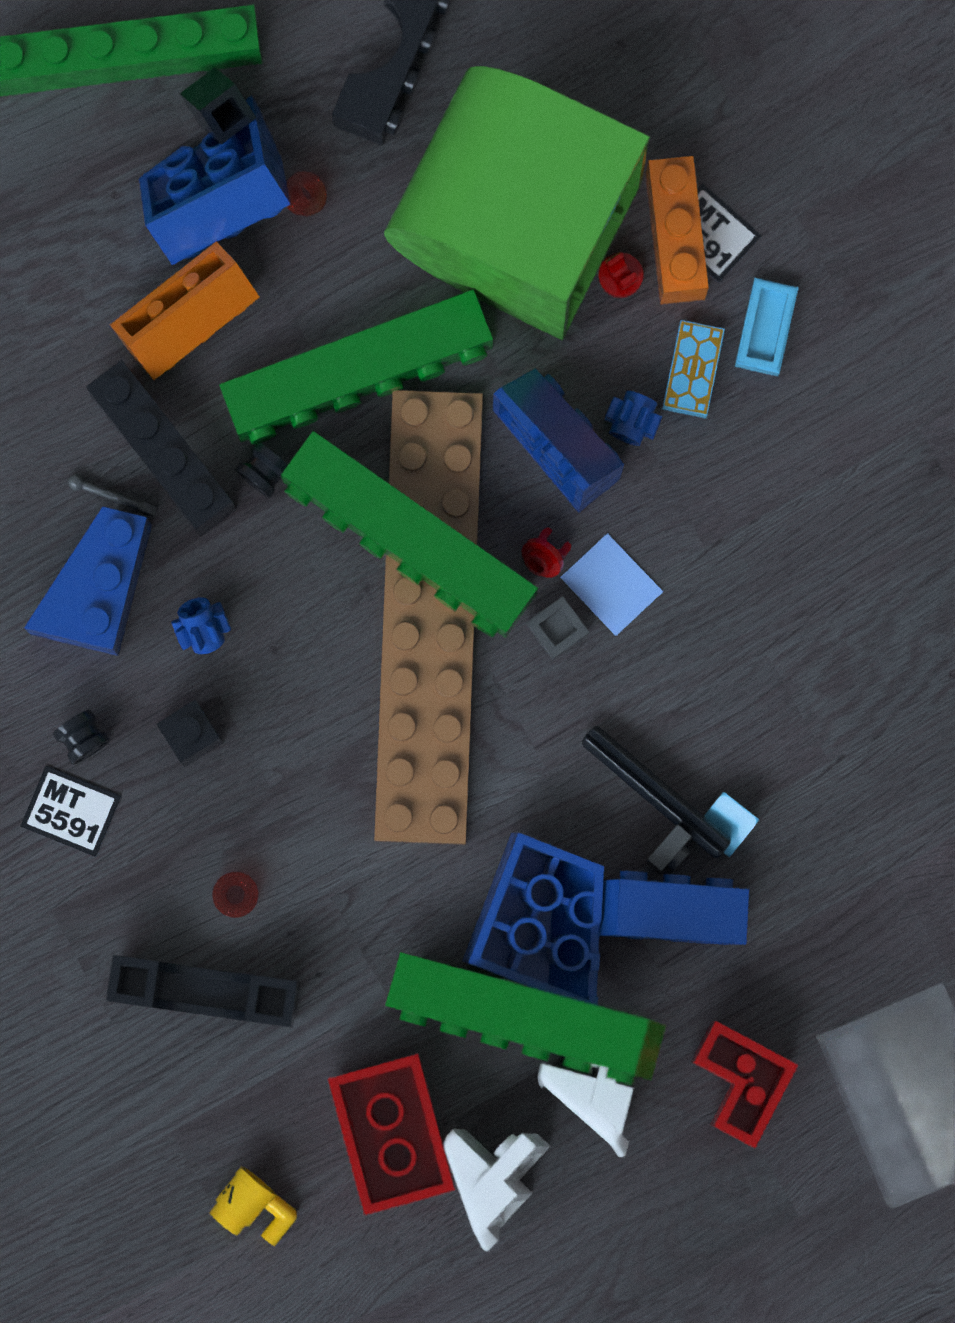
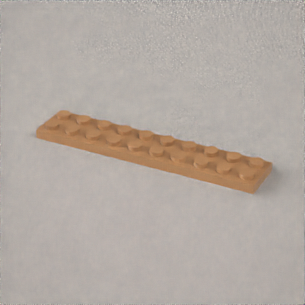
[374,390,483,845]

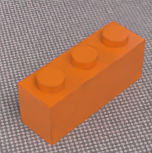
[646,156,709,305]
[110,241,260,380]

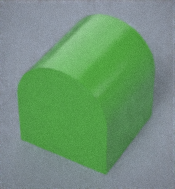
[384,66,650,341]

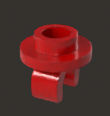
[598,252,643,298]
[521,527,571,578]

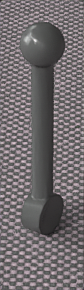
[68,474,158,516]

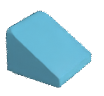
[704,792,759,857]

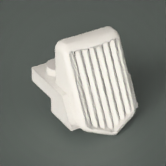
[538,1064,633,1157]
[444,1129,551,1251]

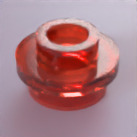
[286,171,327,217]
[212,872,259,918]

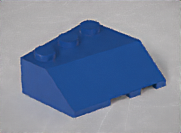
[139,95,291,265]
[493,368,624,513]
[462,833,604,1006]

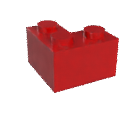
[691,1021,798,1148]

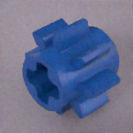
[604,391,662,446]
[171,597,231,654]

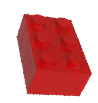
[328,1054,455,1216]

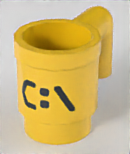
[209,1166,297,1246]

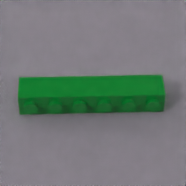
[0,5,262,97]
[219,289,493,444]
[281,431,538,638]
[385,952,666,1085]

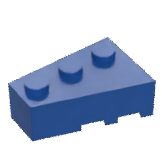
[24,506,152,656]
[599,871,749,945]

